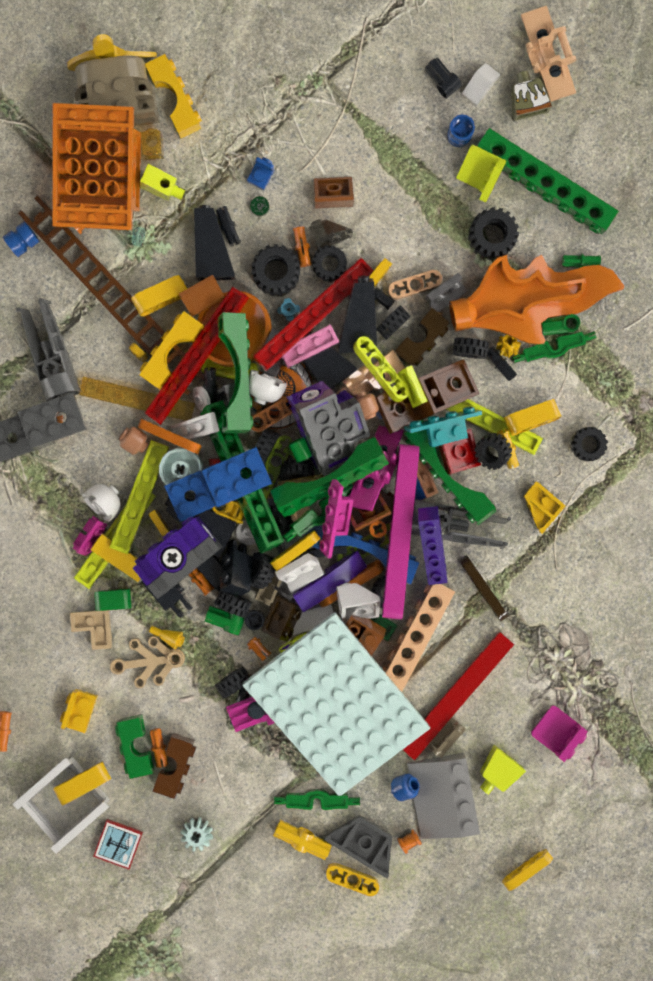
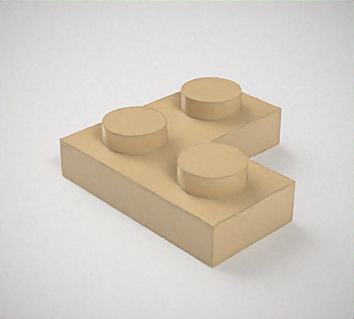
[70,610,112,650]

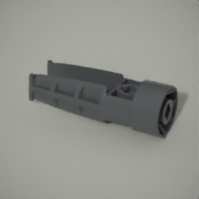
[17,298,81,402]
[411,499,511,549]

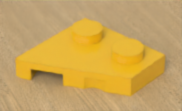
[523,481,566,534]

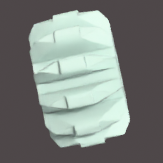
[180,817,213,852]

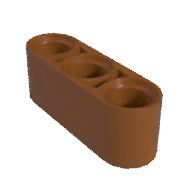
[250,393,293,432]

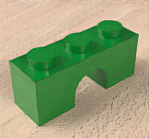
[115,714,155,779]

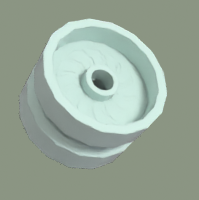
[159,449,204,485]

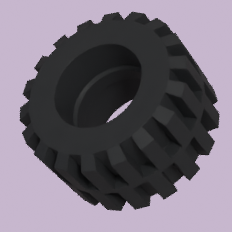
[468,207,519,260]
[251,244,300,296]

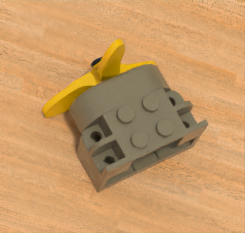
[67,34,160,126]

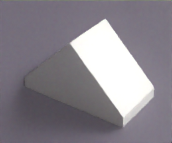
[462,63,500,106]

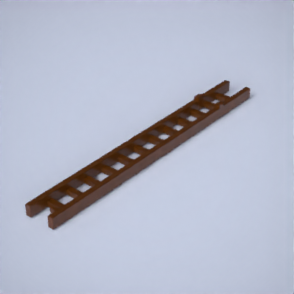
[18,195,204,396]

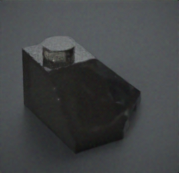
[308,219,353,251]

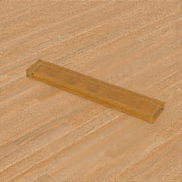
[79,376,195,421]

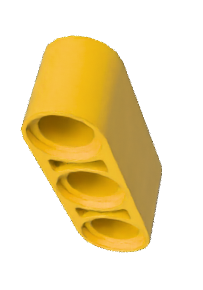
[131,275,188,317]
[504,399,562,436]
[53,761,112,806]

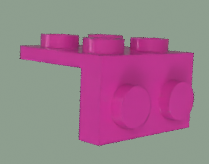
[531,705,588,762]

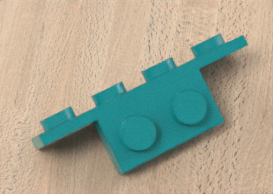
[404,407,482,447]

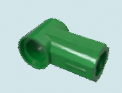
[541,314,581,336]
[286,437,312,462]
[204,606,246,635]

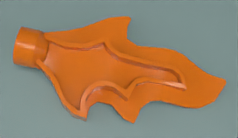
[449,255,624,344]

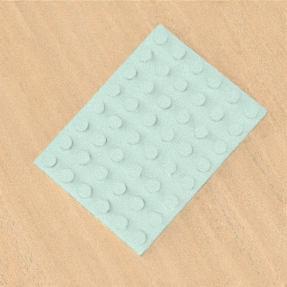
[243,612,430,796]

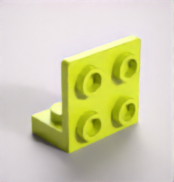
[456,145,506,203]

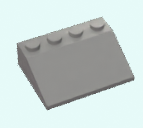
[407,753,480,839]

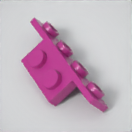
[320,479,354,558]

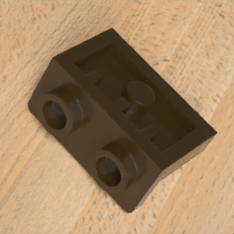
[261,595,302,642]

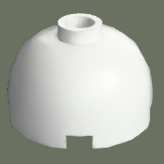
[249,370,287,405]
[82,484,121,522]

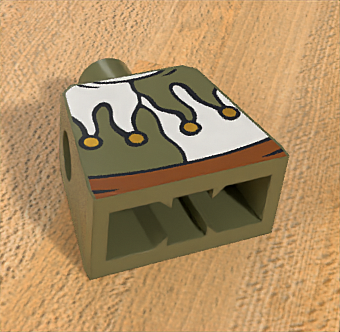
[511,71,552,121]

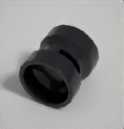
[245,609,265,630]

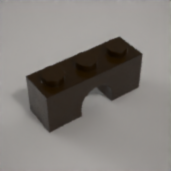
[394,307,450,367]

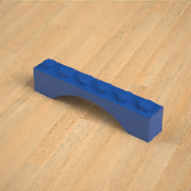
[305,524,419,584]

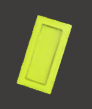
[398,365,428,408]

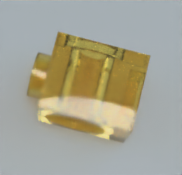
[141,128,164,160]

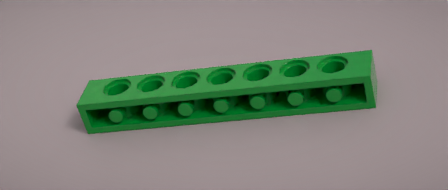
[477,128,619,234]
[200,400,284,553]

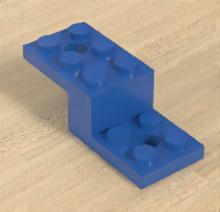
[164,447,272,522]

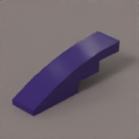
[293,551,367,612]

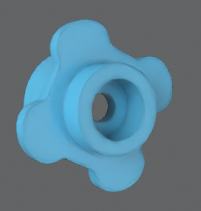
[277,298,300,321]

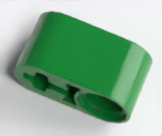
[94,589,132,611]

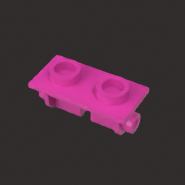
[72,516,108,556]

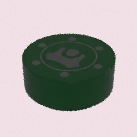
[250,196,270,217]

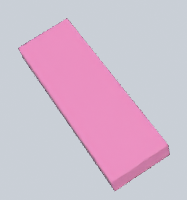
[282,324,339,368]

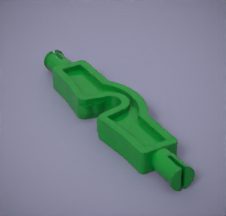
[512,331,597,364]
[283,483,354,542]
[274,789,360,810]

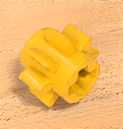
[496,335,521,358]

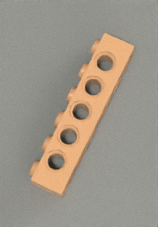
[382,583,455,692]

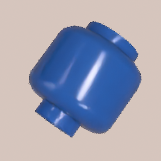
[391,774,420,801]

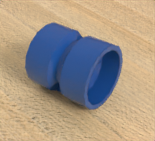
[447,114,475,148]
[3,221,40,257]

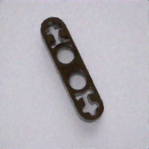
[459,555,509,622]

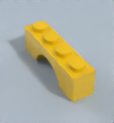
[145,54,202,139]
[139,312,204,390]

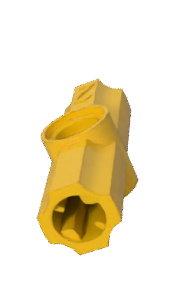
[273,819,332,860]

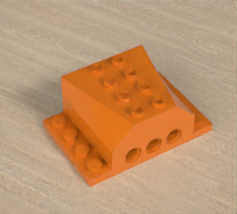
[53,103,141,230]

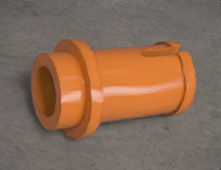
[247,637,271,661]

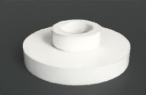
[193,386,210,411]
[236,520,256,545]

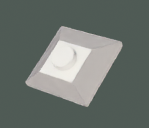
[337,583,380,624]

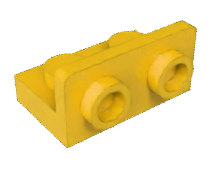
[60,689,98,733]

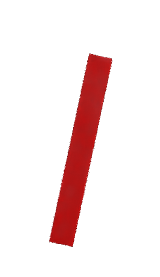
[253,258,374,372]
[145,287,249,425]
[403,632,515,760]

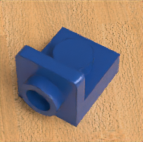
[247,157,275,191]

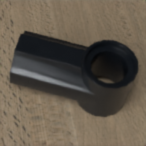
[425,57,462,99]

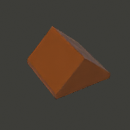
[314,177,354,209]
[179,275,225,316]
[350,493,391,531]

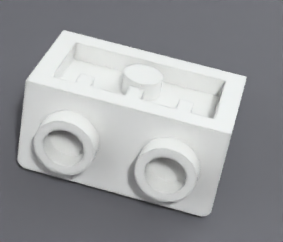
[275,553,324,592]

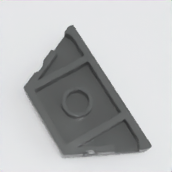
[324,815,392,879]

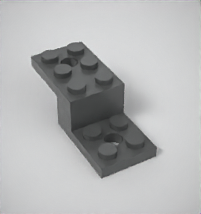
[0,393,87,462]

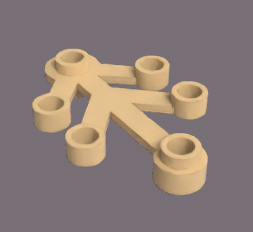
[110,636,185,688]

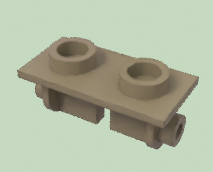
[254,568,282,606]
[428,717,466,758]

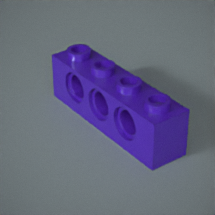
[418,506,448,585]

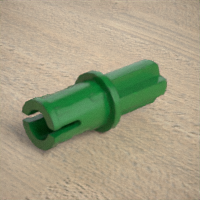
[561,253,601,268]

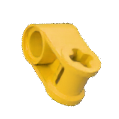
[212,500,244,524]

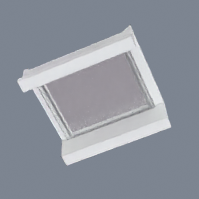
[13,757,110,854]

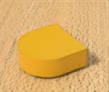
[128,342,148,363]

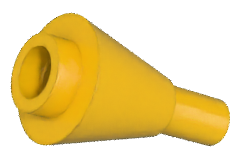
[149,626,185,650]

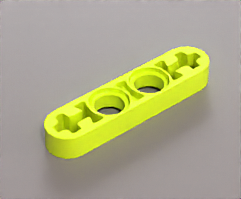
[353,336,409,402]

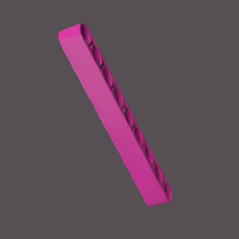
[382,444,419,620]

